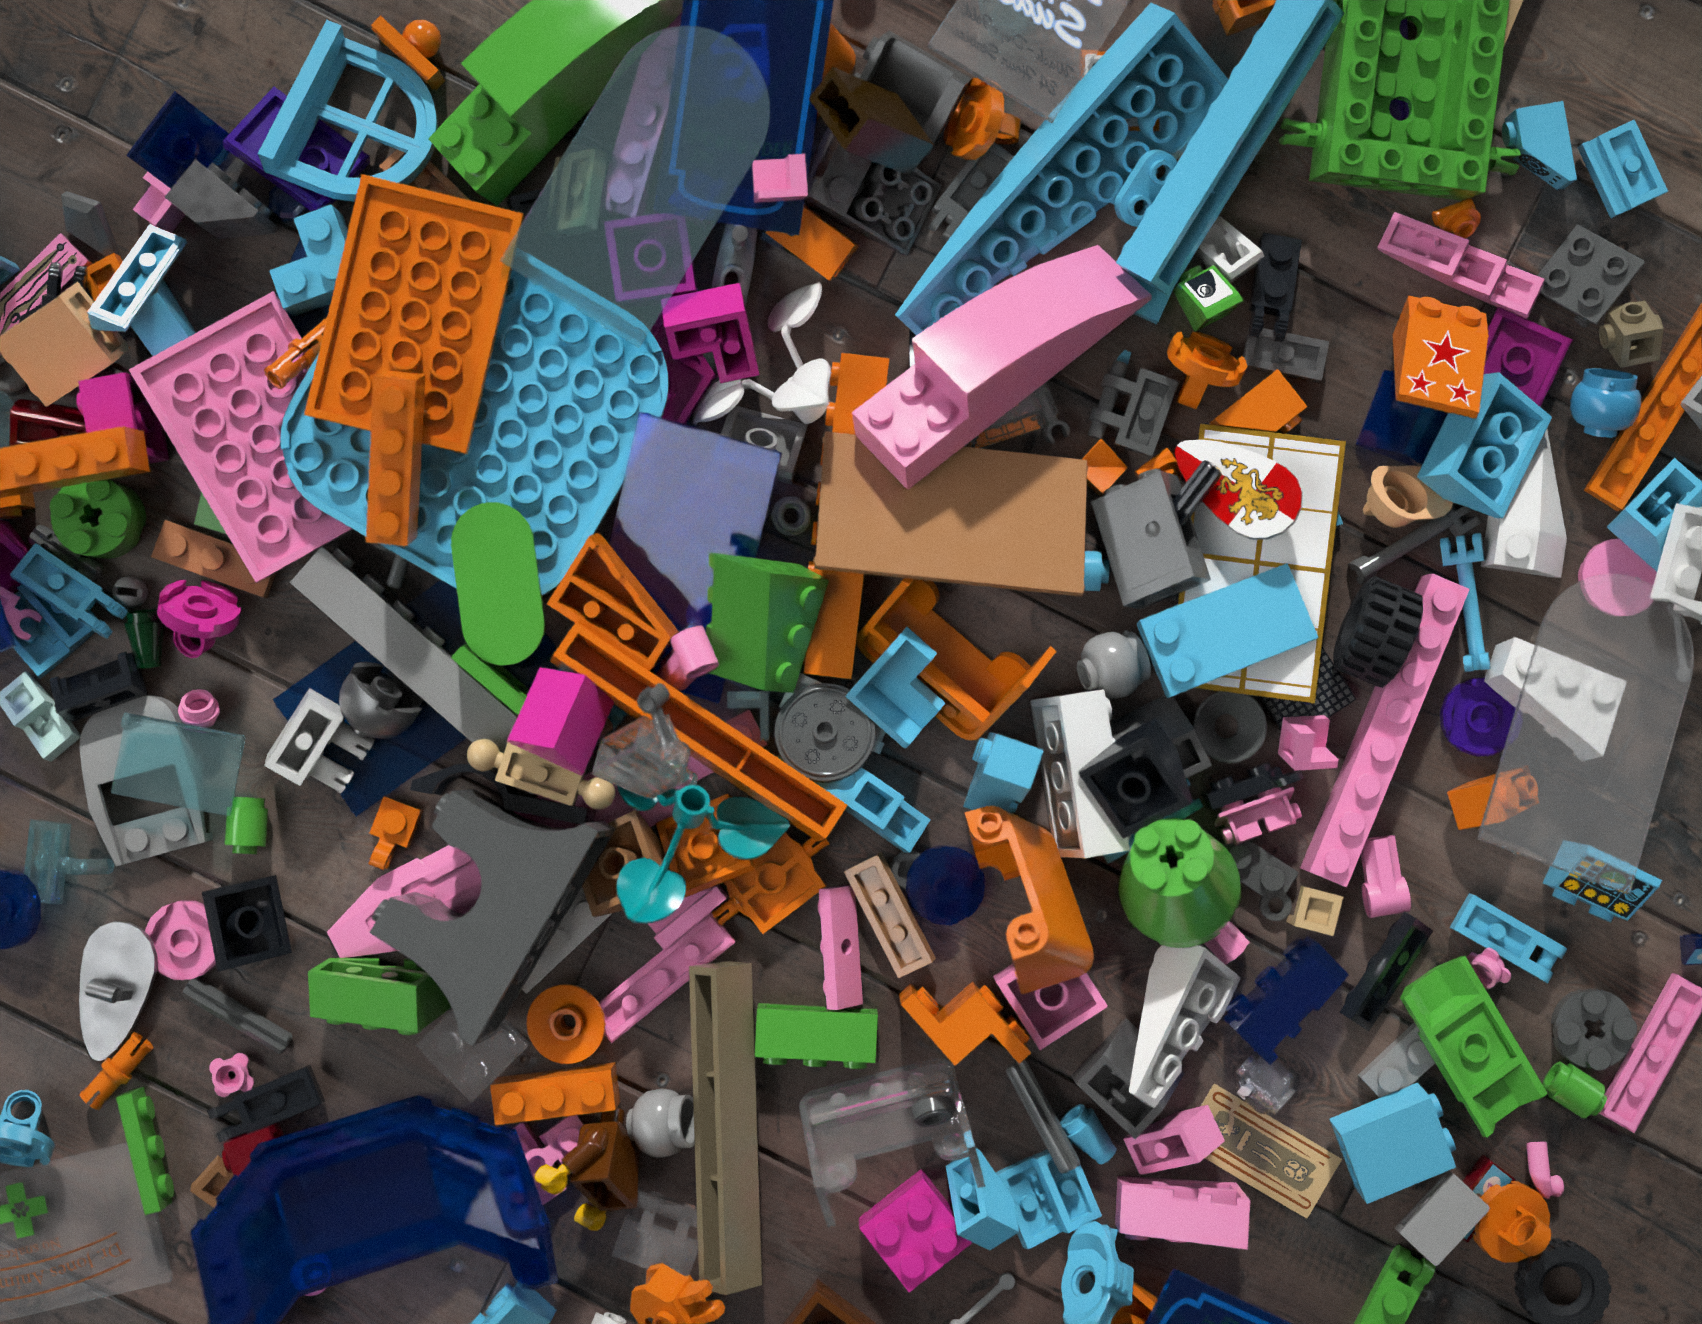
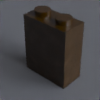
[809,67,934,176]

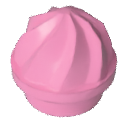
[178,689,220,731]

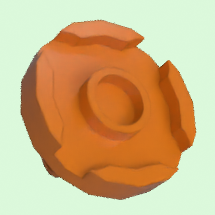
[944,77,1021,160]
[1167,331,1247,410]
[1473,1181,1551,1263]

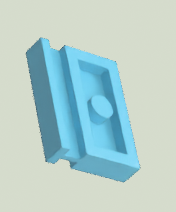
[1577,119,1668,219]

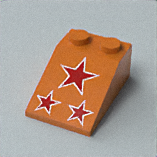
[1393,295,1488,419]

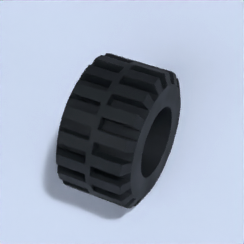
[1333,576,1423,688]

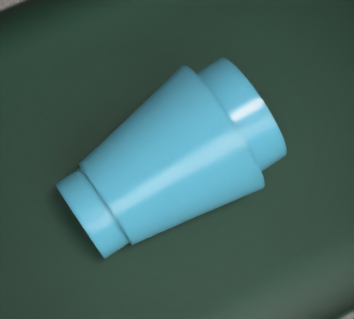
[1060,1104,1117,1164]

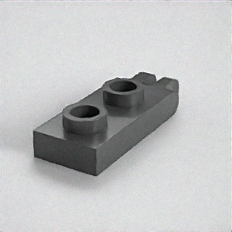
[928,142,1014,242]

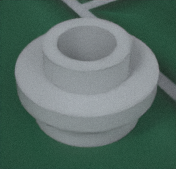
[771,496,811,536]

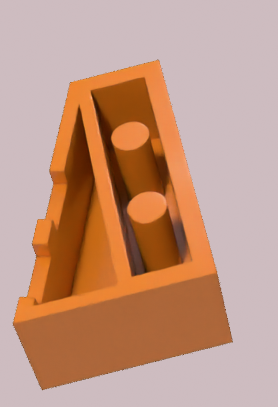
[547,532,679,671]

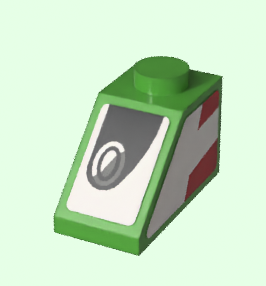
[1173,265,1243,332]

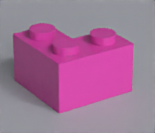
[661,283,759,383]

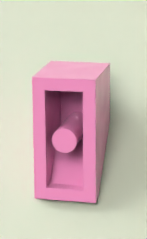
[1123,1105,1225,1175]

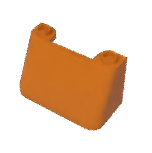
[965,806,1094,995]

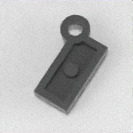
[1220,839,1299,921]

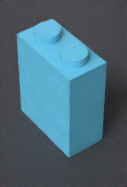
[1329,1082,1456,1204]

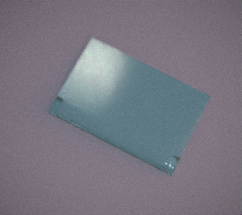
[111,712,245,816]

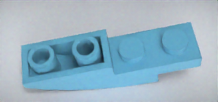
[777,755,930,853]

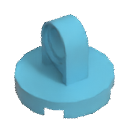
[0,1090,55,1167]

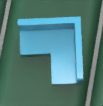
[845,627,945,748]

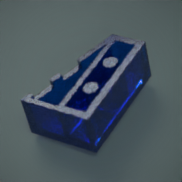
[1223,936,1349,1066]

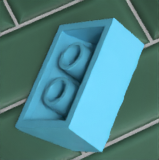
[1417,372,1552,519]

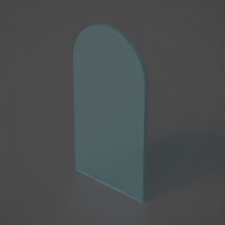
[500,26,770,348]

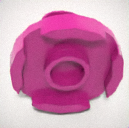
[157,580,241,658]

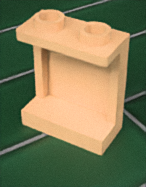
[0,282,130,407]

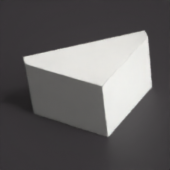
[1196,216,1264,283]

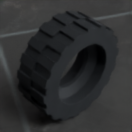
[1514,1238,1611,1324]

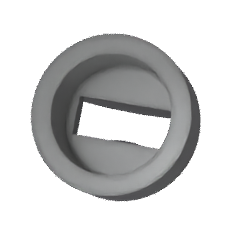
[112,576,148,608]

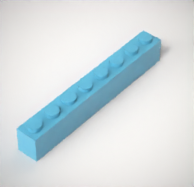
[1116,0,1344,296]

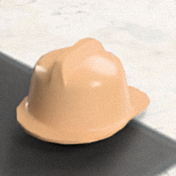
[1363,465,1453,528]

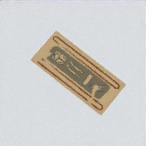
[1201,1084,1342,1219]

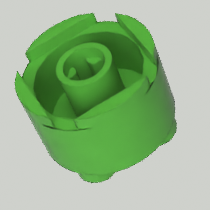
[49,479,146,559]

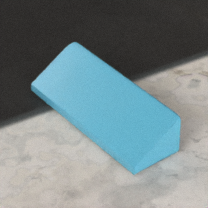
[87,225,187,332]

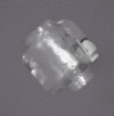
[1235,1054,1296,1115]

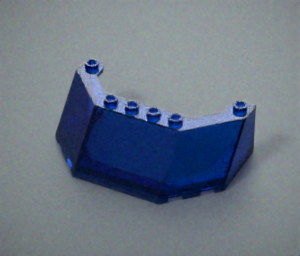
[190,1095,559,1324]

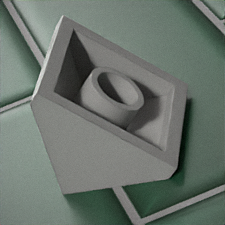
[713,406,808,484]

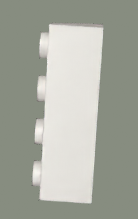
[1030,689,1131,858]

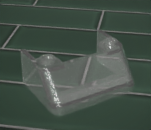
[799,1058,985,1228]

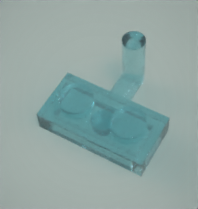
[21,819,114,904]

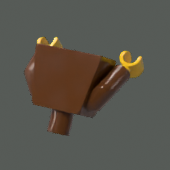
[535,1108,639,1231]

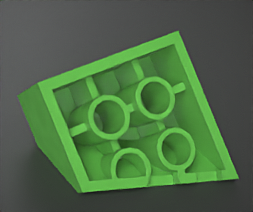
[706,552,829,693]

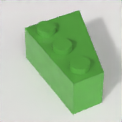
[308,958,452,1035]

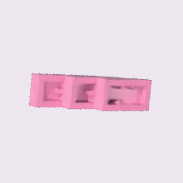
[1377,212,1545,319]

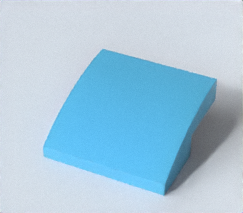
[0,585,98,679]
[995,1143,1102,1249]

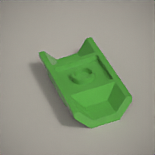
[1400,956,1548,1137]

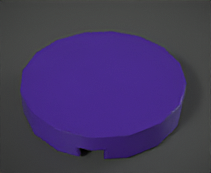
[1440,678,1522,757]

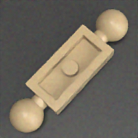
[467,739,615,809]

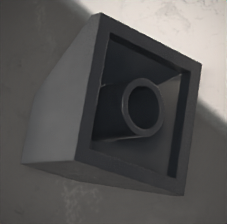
[1078,718,1192,839]

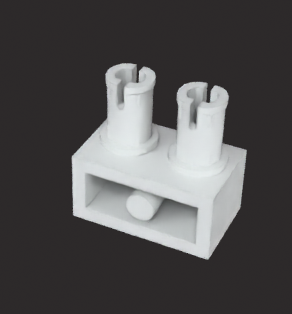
[264,688,375,794]

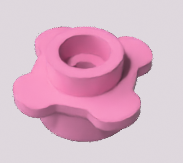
[1467,948,1511,989]
[209,1053,254,1097]

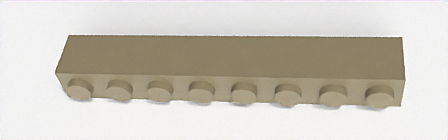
[689,961,762,1295]

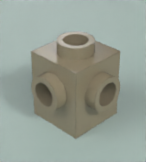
[1599,300,1664,368]

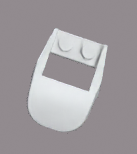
[1650,503,1702,625]

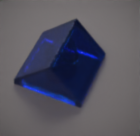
[126,91,230,189]
[1355,370,1449,467]

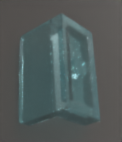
[727,690,772,741]

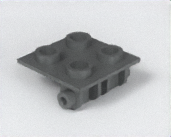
[1537,224,1646,328]

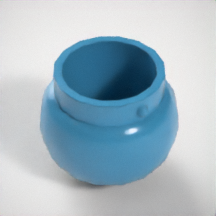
[1570,368,1641,438]

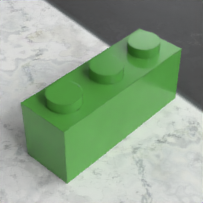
[755,1003,878,1069]

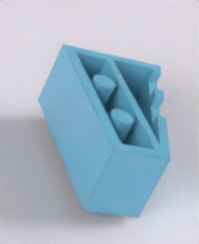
[963,732,1044,813]

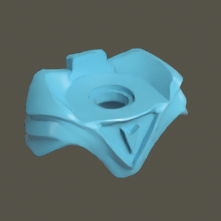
[1061,1221,1134,1324]

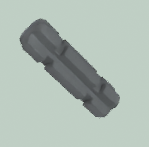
[28,525,104,582]

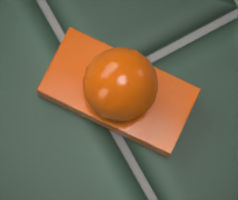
[371,15,446,90]

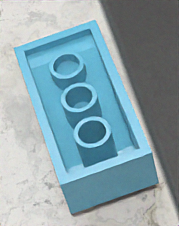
[1136,563,1319,698]

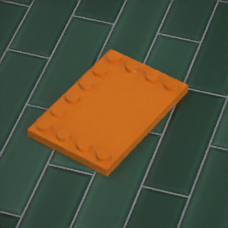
[304,174,525,455]

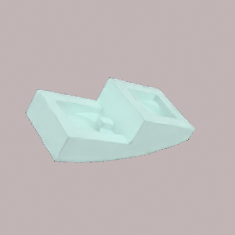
[0,671,81,762]

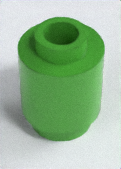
[225,797,268,854]
[1542,1061,1607,1119]

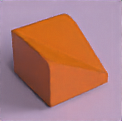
[1082,439,1128,497]

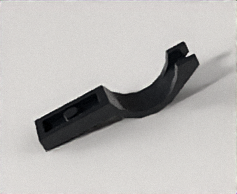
[410,764,596,825]

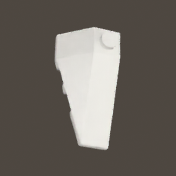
[1481,429,1567,578]
[1129,945,1241,1108]

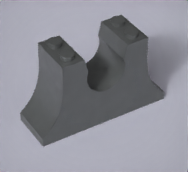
[370,789,616,1046]

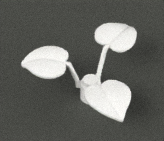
[693,282,831,425]

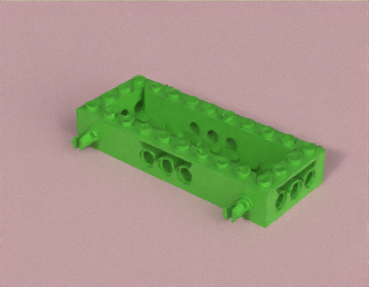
[1279,0,1521,201]

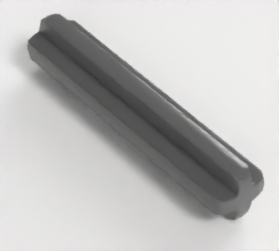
[182,978,293,1054]
[1006,1060,1080,1174]

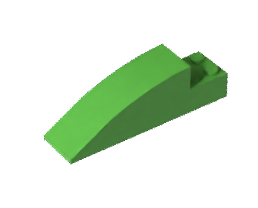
[428,0,693,206]

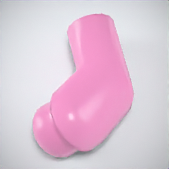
[1526,1142,1564,1199]

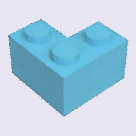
[269,204,348,316]

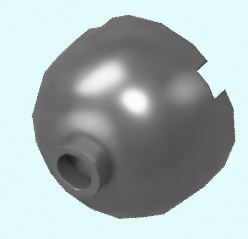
[339,661,423,739]

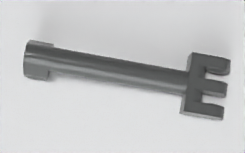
[1348,504,1481,585]

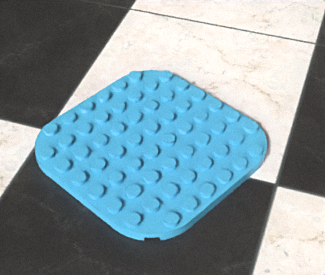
[280,248,669,596]

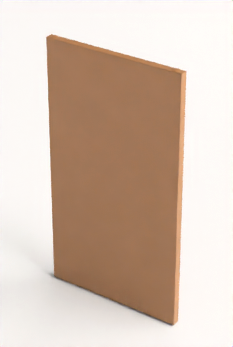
[813,431,1088,597]

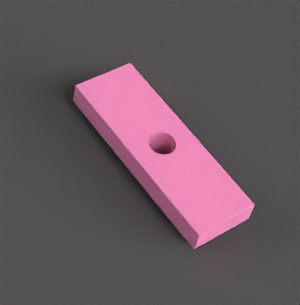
[818,885,863,1010]

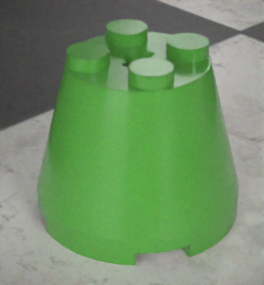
[1119,818,1241,948]

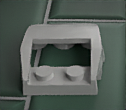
[79,695,213,866]

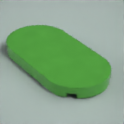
[451,502,546,665]

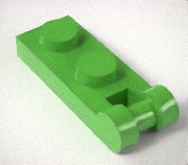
[1354,1244,1436,1324]

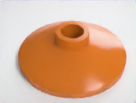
[526,984,606,1064]

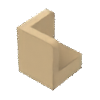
[1286,886,1343,936]

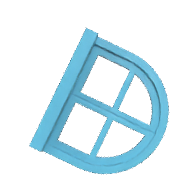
[258,20,438,202]

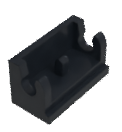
[50,651,147,722]

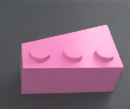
[1115,1176,1250,1250]

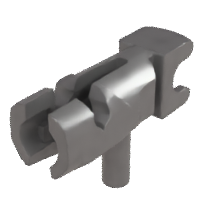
[711,187,762,305]

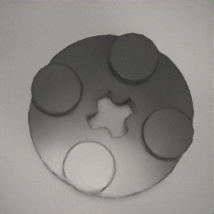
[1551,988,1637,1071]

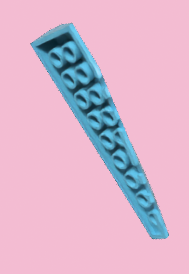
[895,3,1229,336]

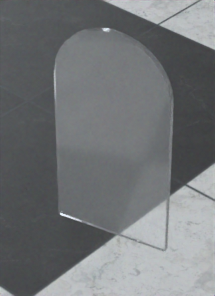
[1477,574,1694,894]

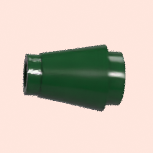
[124,609,164,668]

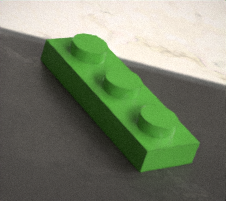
[116,1087,174,1215]

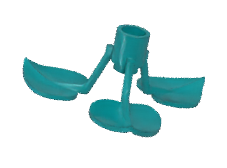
[616,746,790,924]

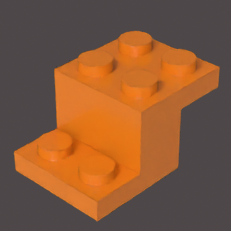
[899,981,1031,1066]

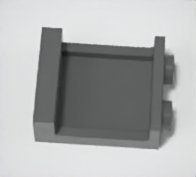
[854,30,972,156]

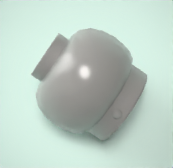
[1077,630,1151,700]
[626,1089,695,1158]

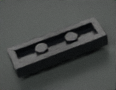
[1340,911,1433,1031]

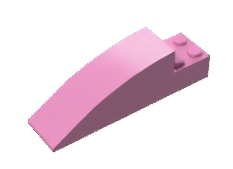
[852,245,1152,490]

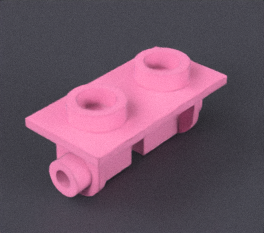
[1214,787,1302,846]

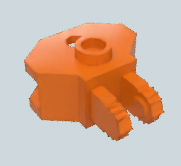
[630,1263,726,1324]

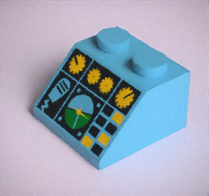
[1543,840,1662,923]

